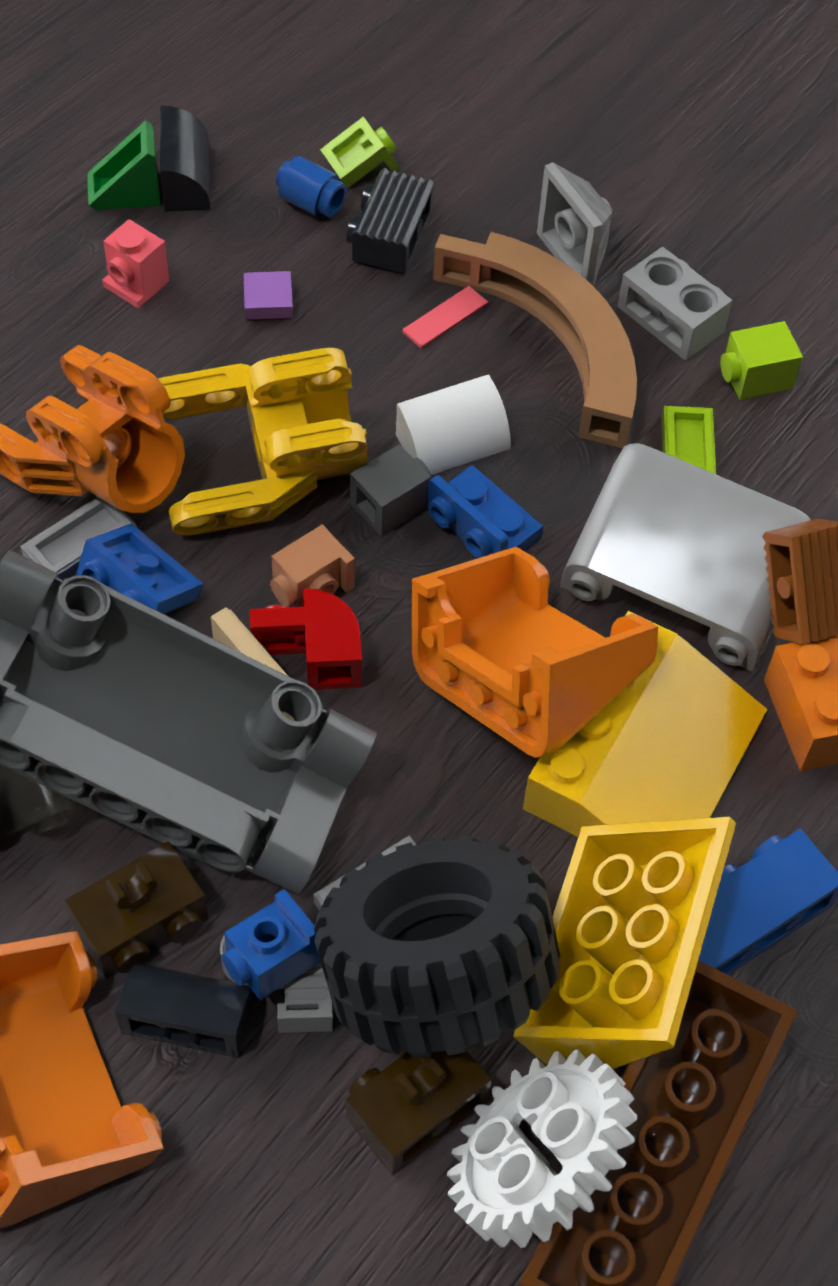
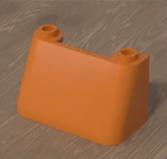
[412,547,658,758]
[0,931,164,1229]

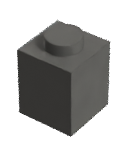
[350,444,432,537]

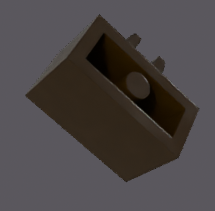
[64,841,208,979]
[346,1049,492,1176]

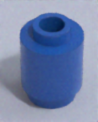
[276,156,347,218]

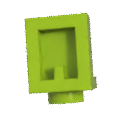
[320,116,400,188]

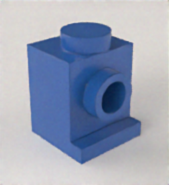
[222,889,320,1000]

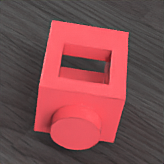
[102,219,170,309]

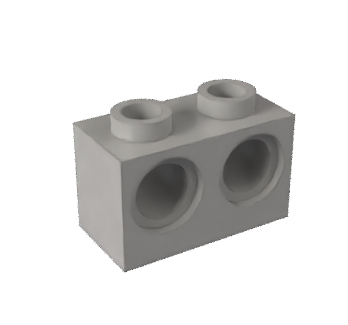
[617,246,733,361]

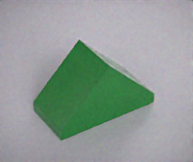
[87,120,161,210]

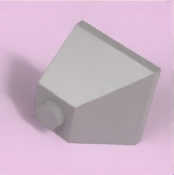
[537,162,613,286]

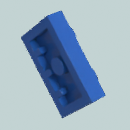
[427,465,543,558]
[75,523,203,614]

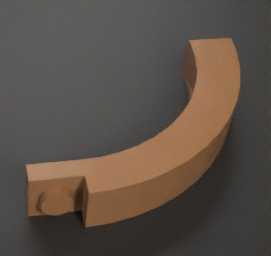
[433,232,637,449]

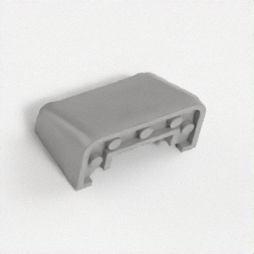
[560,443,811,672]

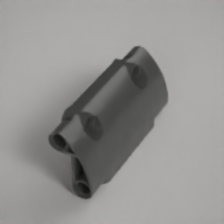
[0,550,377,895]

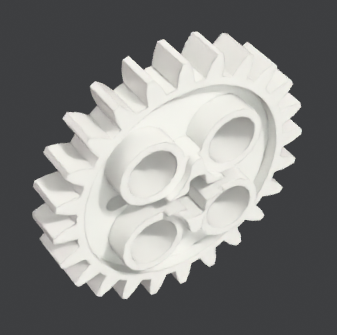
[447,1050,637,1248]

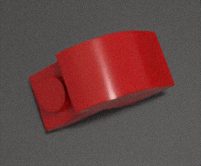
[249,589,362,690]

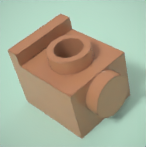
[270,524,355,607]

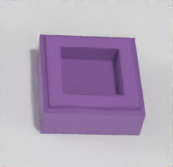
[243,271,293,320]

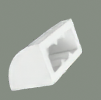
[396,374,511,475]

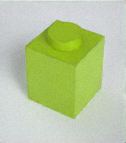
[720,321,803,400]

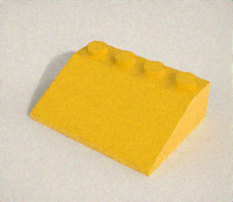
[523,611,767,837]
[513,817,736,1069]

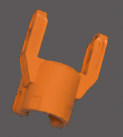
[0,345,185,513]

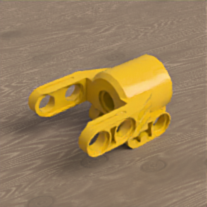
[158,348,368,536]

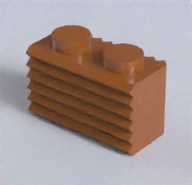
[762,519,838,644]

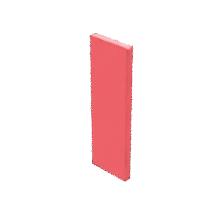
[402,286,488,349]

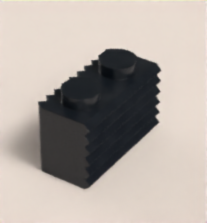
[346,168,434,274]

